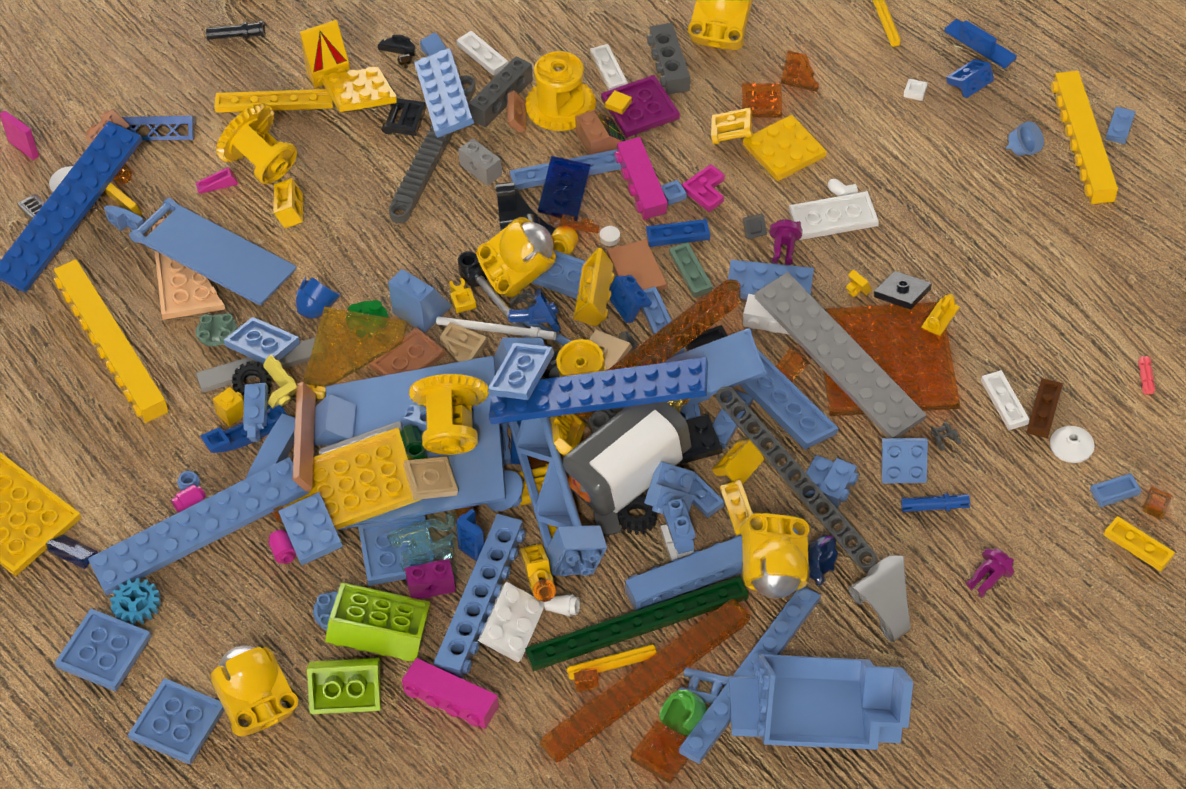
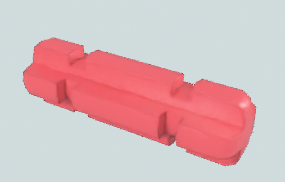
[1138,356,1155,394]

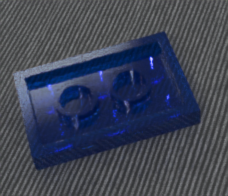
[538,156,591,221]

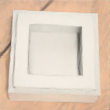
[903,79,928,101]

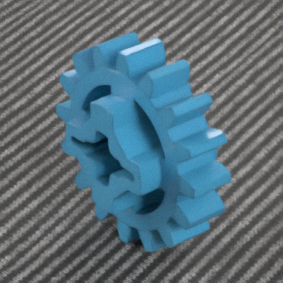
[110,578,161,626]

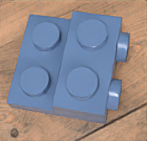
[805,455,859,509]
[644,462,695,514]

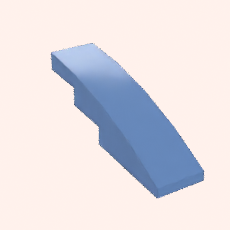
[246,413,295,478]

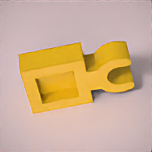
[449,278,477,313]

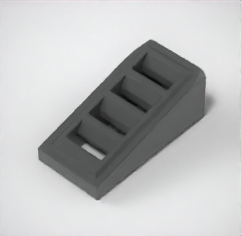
[17,194,44,221]

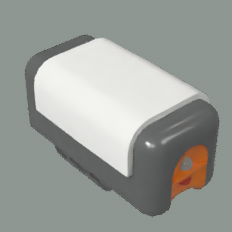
[563,402,691,515]

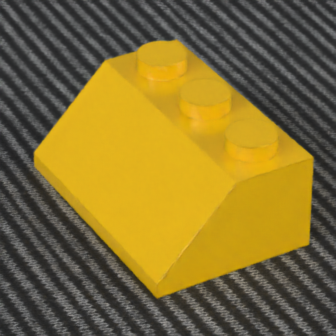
[573,248,614,327]

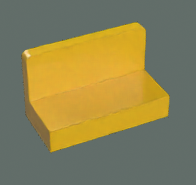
[712,439,764,485]

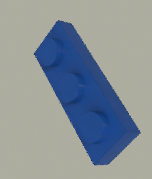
[646,219,710,247]

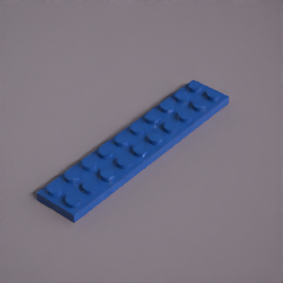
[0,121,143,293]
[489,357,708,424]

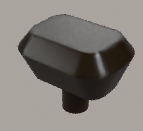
[397,54,412,68]

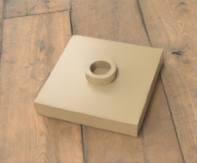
[589,330,632,371]
[403,456,458,500]

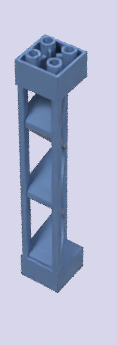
[494,338,607,576]

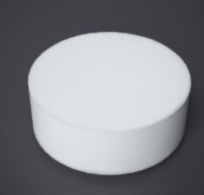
[600,226,620,246]

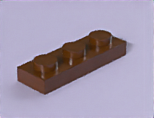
[1026,378,1063,439]

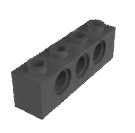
[647,23,690,95]
[469,56,533,128]

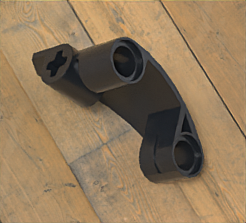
[496,182,556,235]

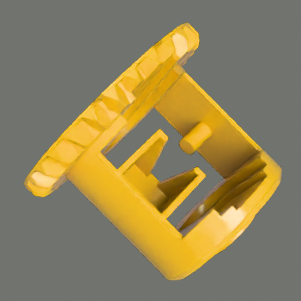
[525,51,596,131]
[216,103,297,184]
[409,374,489,455]

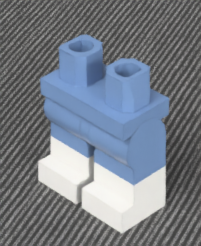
[661,499,695,561]

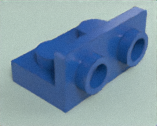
[946,59,994,98]
[609,275,652,323]
[457,509,484,562]

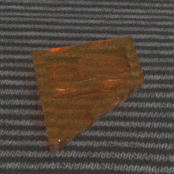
[781,50,819,92]
[549,214,600,233]

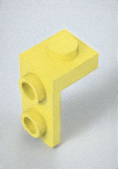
[263,355,297,409]

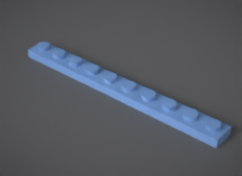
[679,587,821,764]

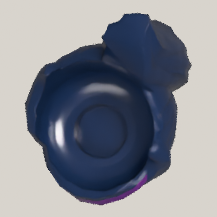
[808,535,838,586]

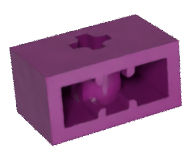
[405,559,456,599]

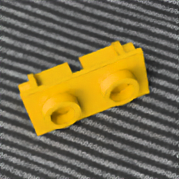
[921,294,960,336]

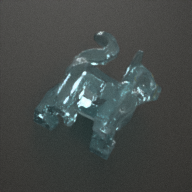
[387,514,455,572]

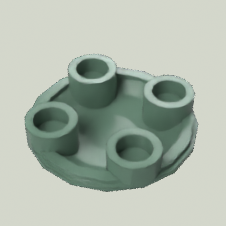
[195,313,237,346]

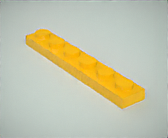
[215,89,333,113]

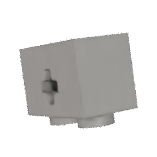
[458,139,502,186]

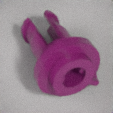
[769,219,803,265]
[966,548,1015,598]

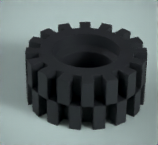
[232,361,272,397]
[617,492,657,535]

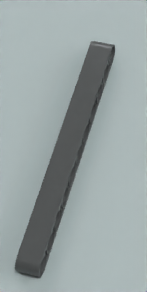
[716,386,878,573]

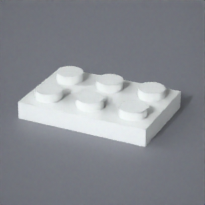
[478,582,545,662]

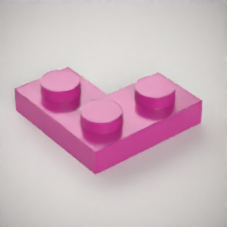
[681,164,725,212]

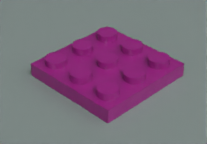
[601,75,680,138]

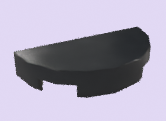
[378,35,415,57]

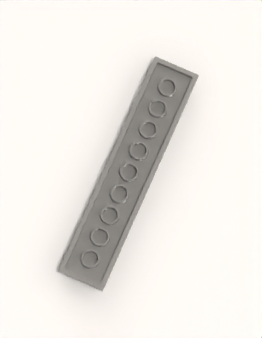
[754,272,926,439]

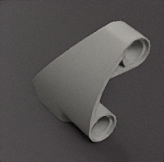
[849,555,911,642]

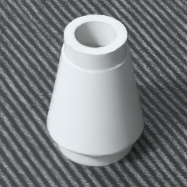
[545,594,580,617]

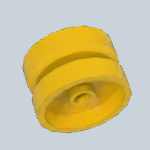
[556,339,606,377]

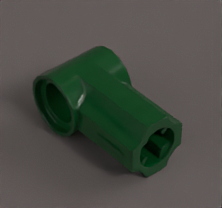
[400,424,428,460]

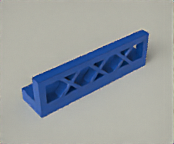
[122,116,196,141]

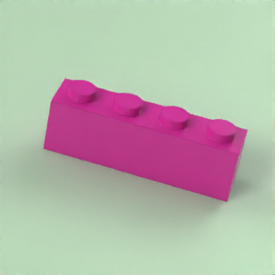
[614,137,668,220]
[402,658,499,729]

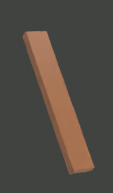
[292,382,316,492]

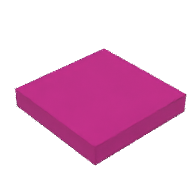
[0,110,39,160]

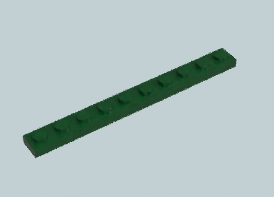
[525,576,749,672]

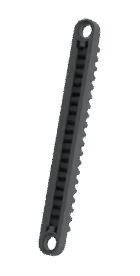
[389,75,476,223]

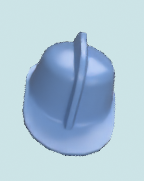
[1006,121,1044,156]

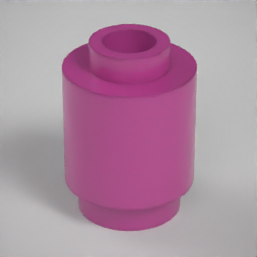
[171,484,206,513]
[268,530,296,564]

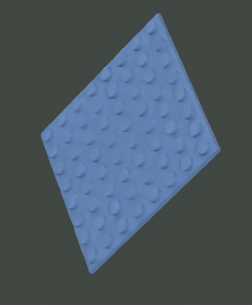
[326,356,506,530]

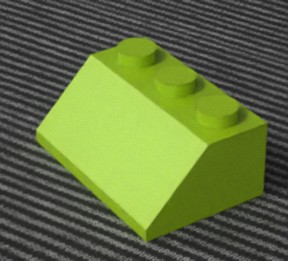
[307,658,381,714]

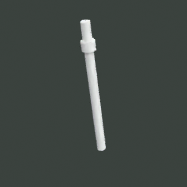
[436,316,557,340]

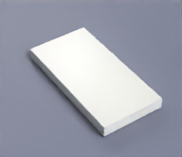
[789,191,879,240]

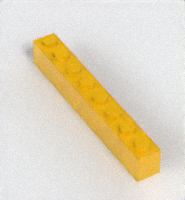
[1051,70,1118,204]

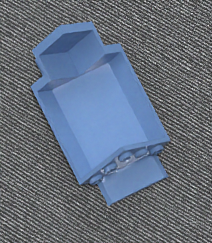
[728,654,913,750]

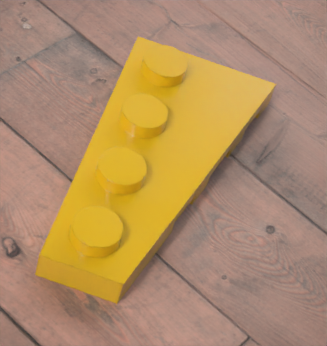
[550,414,586,455]

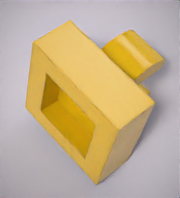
[845,269,872,298]

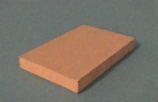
[607,239,667,291]
[370,327,446,376]

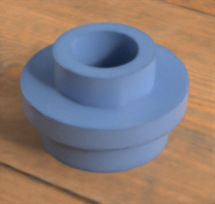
[177,471,200,490]

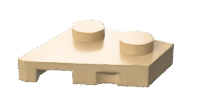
[440,322,487,362]

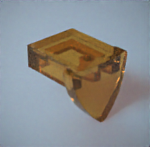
[775,348,810,382]

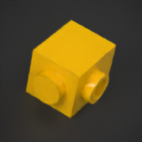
[213,387,244,427]

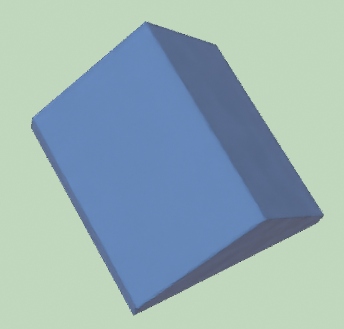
[314,394,357,446]

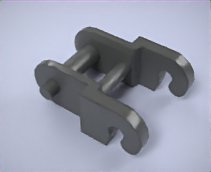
[509,289,537,309]
[931,422,961,451]

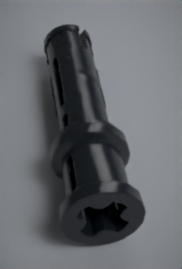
[206,20,266,40]

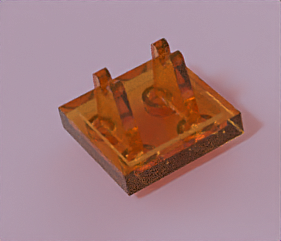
[630,721,689,784]

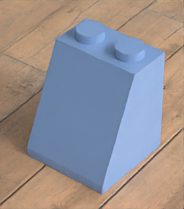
[388,269,452,333]

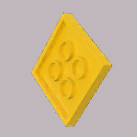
[322,67,396,112]
[743,114,827,181]

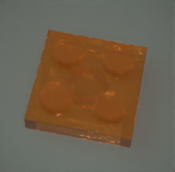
[742,83,782,118]

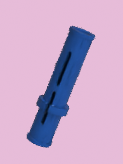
[901,494,970,512]

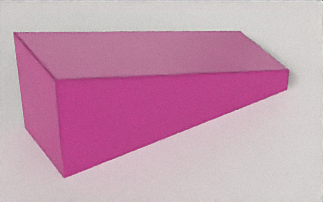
[196,167,238,194]

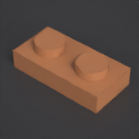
[507,91,526,133]

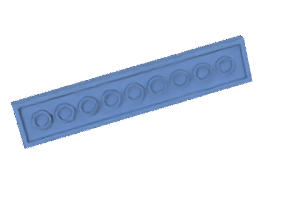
[87,457,309,596]

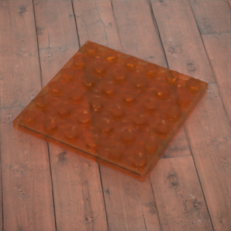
[823,302,960,416]

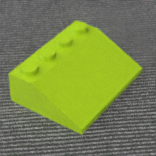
[325,582,430,661]

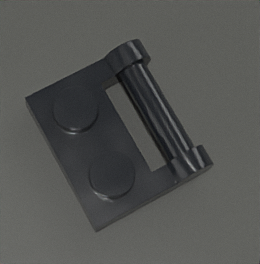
[381,98,426,136]

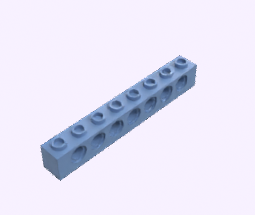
[434,514,526,679]

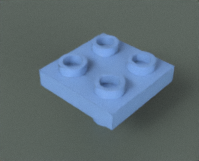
[881,438,928,483]

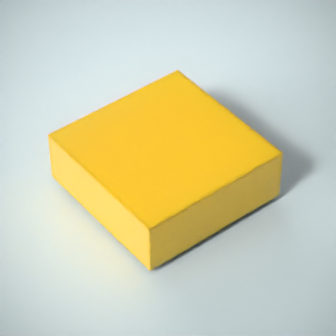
[605,90,632,114]

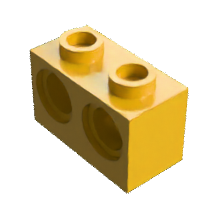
[273,178,303,228]

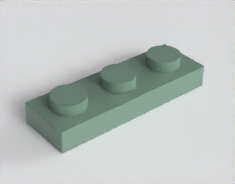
[669,242,713,298]

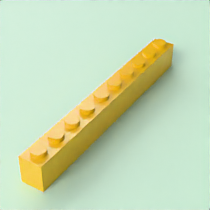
[53,259,168,423]

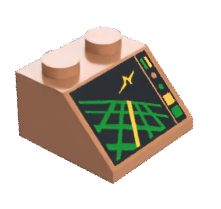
[575,110,626,155]

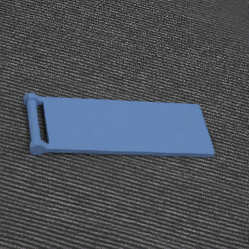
[129,198,296,305]

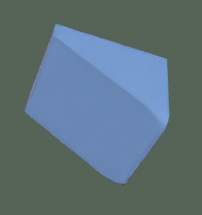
[420,33,447,57]

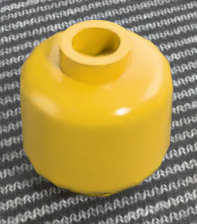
[551,225,579,255]

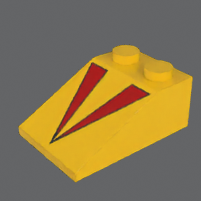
[300,20,350,88]

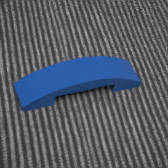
[200,405,287,453]

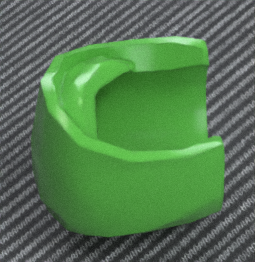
[659,690,707,736]

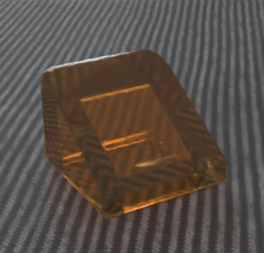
[1142,487,1172,519]

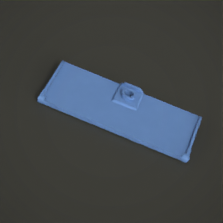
[655,328,767,409]

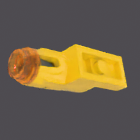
[520,544,556,602]

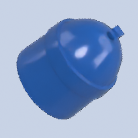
[296,277,341,319]

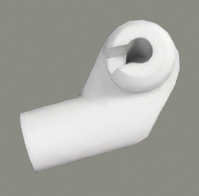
[828,179,858,196]

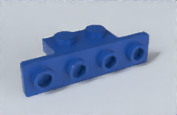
[945,19,1017,68]

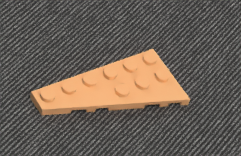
[152,219,225,320]

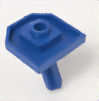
[508,289,561,332]

